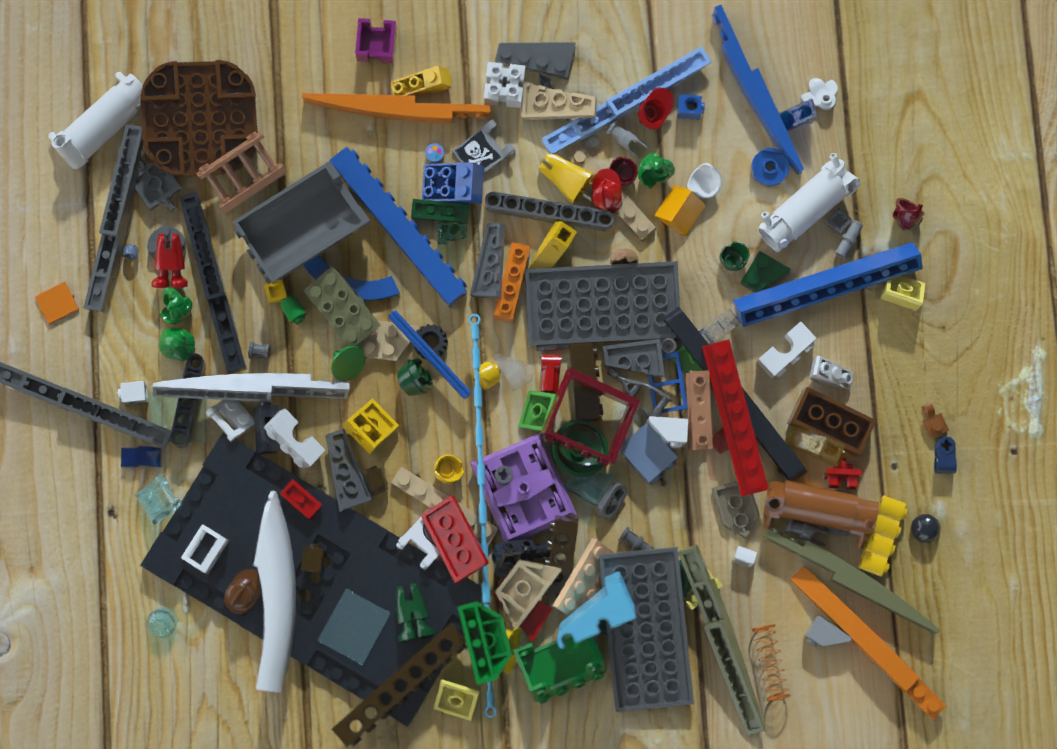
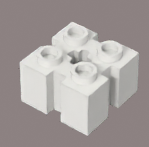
[484,62,525,108]

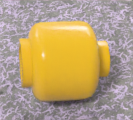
[472,361,501,390]

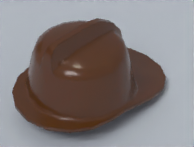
[224,569,262,614]

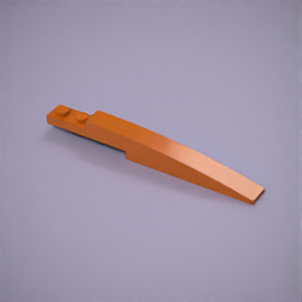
[302,93,491,124]
[790,566,947,720]

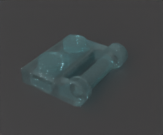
[135,474,182,525]

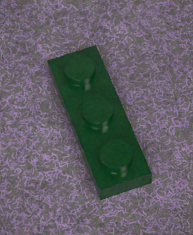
[411,199,469,224]

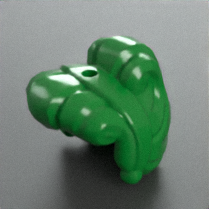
[638,153,675,189]
[159,287,193,325]
[158,327,196,362]

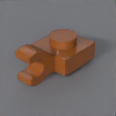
[922,403,949,439]

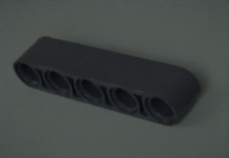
[170,353,205,448]

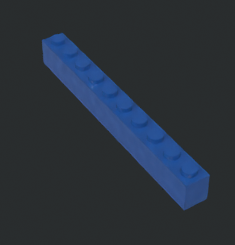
[329,147,467,308]
[733,242,923,327]

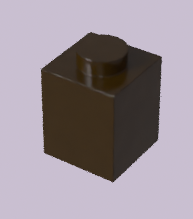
[301,544,325,574]

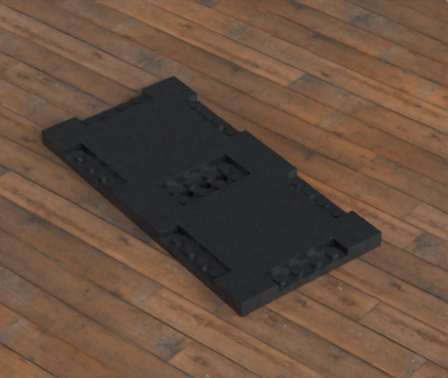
[140,432,482,727]

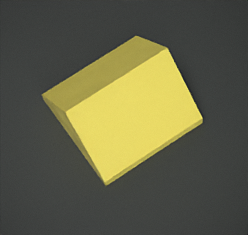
[880,276,925,311]
[434,680,480,721]

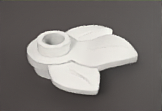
[801,78,838,110]

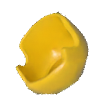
[434,454,464,484]

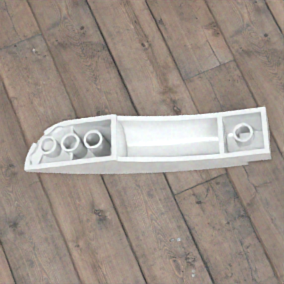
[254,491,296,693]

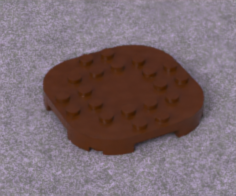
[140,60,258,177]

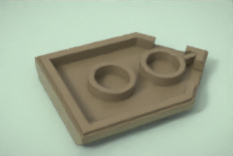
[711,481,760,539]

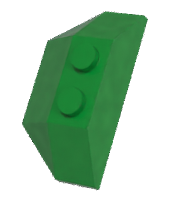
[458,602,512,685]

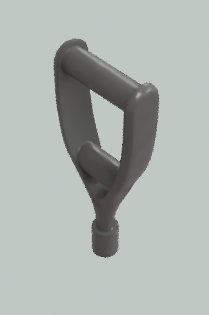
[607,367,672,417]

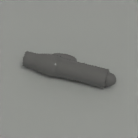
[536,343,573,351]

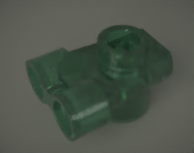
[437,222,467,245]

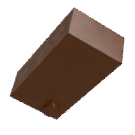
[787,387,877,457]

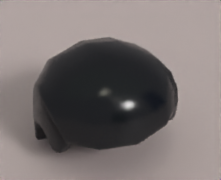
[910,514,941,543]

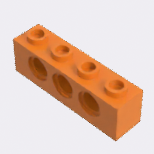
[494,242,530,323]

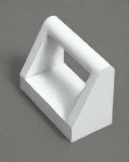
[181,524,229,574]

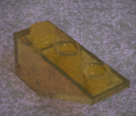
[785,426,845,467]

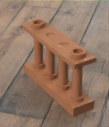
[196,132,287,214]
[685,371,713,450]

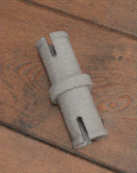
[835,220,864,259]

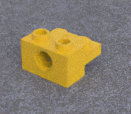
[343,398,399,454]

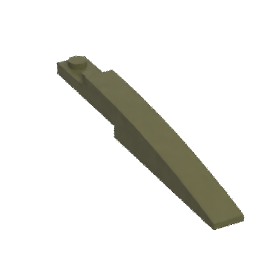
[763,528,940,634]
[678,545,765,735]

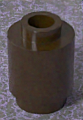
[364,465,389,496]

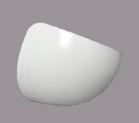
[687,163,722,198]

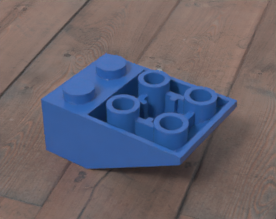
[422,162,484,204]

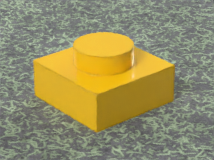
[264,280,287,304]

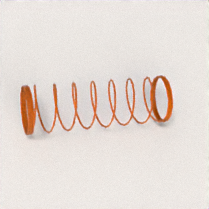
[752,624,790,701]

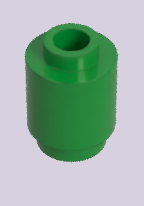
[280,295,307,325]

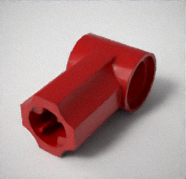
[541,354,561,393]

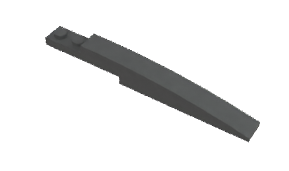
[83,124,143,313]
[0,362,171,449]

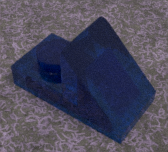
[779,99,818,131]
[121,446,161,468]

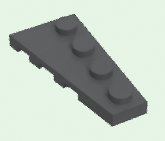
[495,42,576,79]
[326,429,374,512]

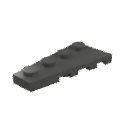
[470,223,505,298]

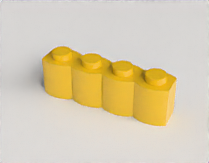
[857,496,907,577]

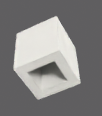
[118,381,149,405]

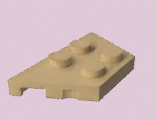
[356,320,420,362]
[496,560,561,629]

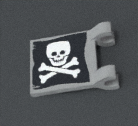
[453,119,516,174]

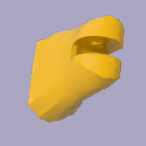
[538,151,594,205]

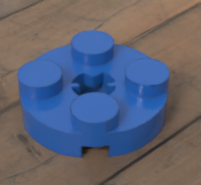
[751,148,789,186]

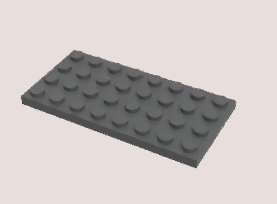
[525,261,680,346]
[599,547,694,712]

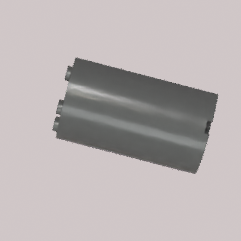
[232,161,371,284]

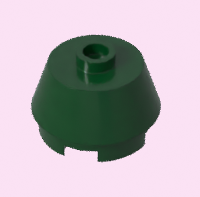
[397,358,433,396]

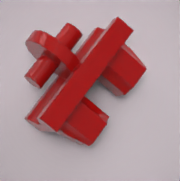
[824,458,862,490]

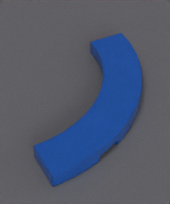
[303,255,400,300]

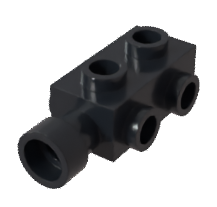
[491,538,550,570]

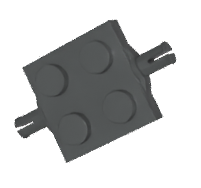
[135,157,182,212]

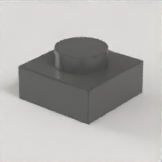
[825,208,852,235]

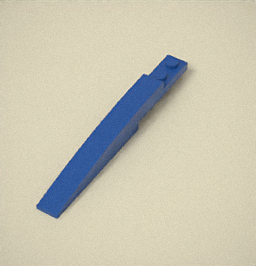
[712,4,804,175]

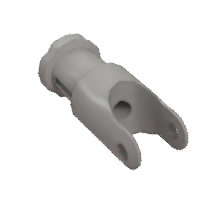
[605,121,648,158]

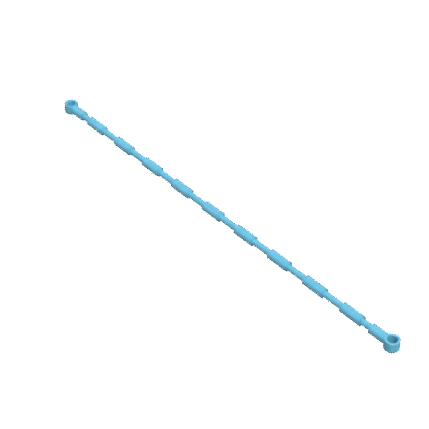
[469,314,497,718]

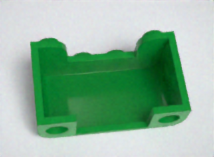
[513,634,606,704]

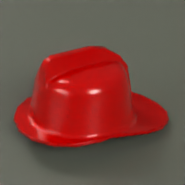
[638,87,674,130]
[592,168,622,213]

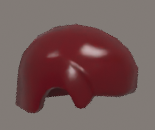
[609,156,638,186]

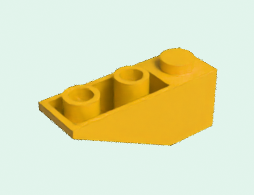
[390,65,452,97]
[527,221,577,269]

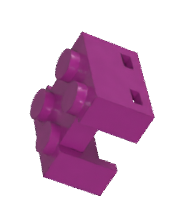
[355,18,397,64]

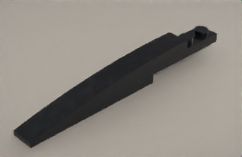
[179,192,247,375]

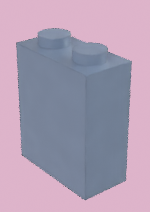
[619,423,678,484]

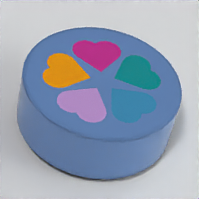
[425,143,444,163]

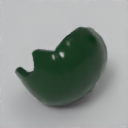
[719,241,750,271]

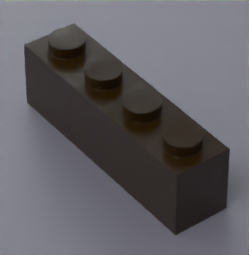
[569,342,603,422]

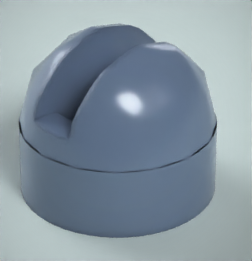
[123,244,139,259]

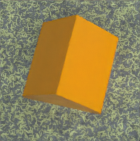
[654,185,706,237]

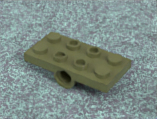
[304,266,381,346]

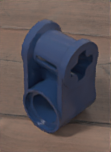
[934,436,957,474]

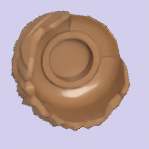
[610,248,639,265]

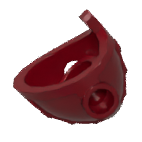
[892,198,925,230]

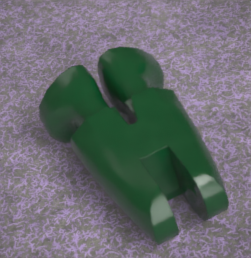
[396,583,435,643]

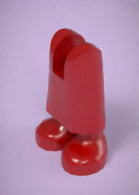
[151,233,188,288]

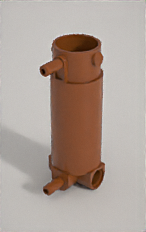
[764,480,879,549]

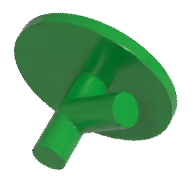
[331,346,365,381]

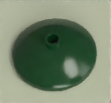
[552,420,608,478]

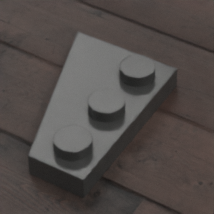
[603,339,665,378]

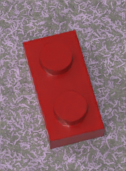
[280,479,322,520]

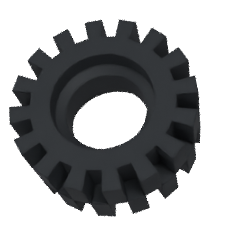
[414,324,448,359]

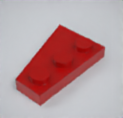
[493,578,553,642]

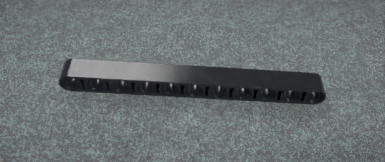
[663,307,808,482]

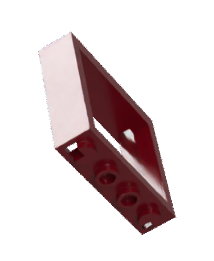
[540,368,640,466]

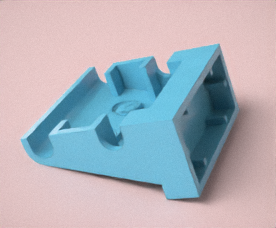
[557,571,636,649]

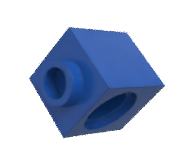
[677,94,705,120]

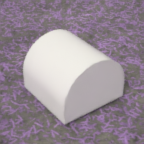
[732,546,757,568]

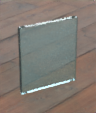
[149,392,207,442]
[318,589,391,665]

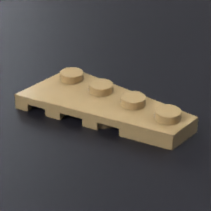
[522,82,597,120]

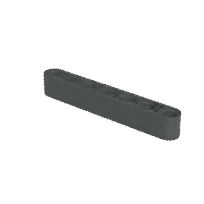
[485,192,614,231]

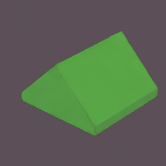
[518,390,556,433]

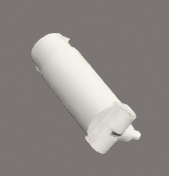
[48,72,143,169]
[758,153,860,252]

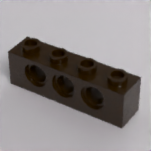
[545,515,579,597]

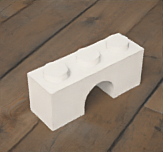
[757,322,816,378]
[263,409,325,469]

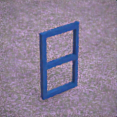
[648,352,688,414]

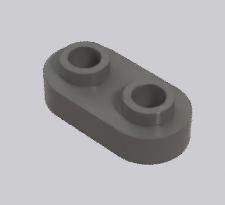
[597,482,627,520]

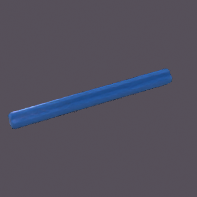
[388,310,471,399]

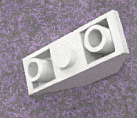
[809,356,853,390]

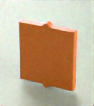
[35,282,79,325]

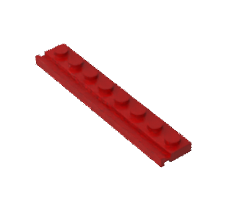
[702,339,769,497]

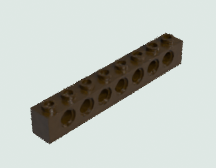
[331,623,467,747]

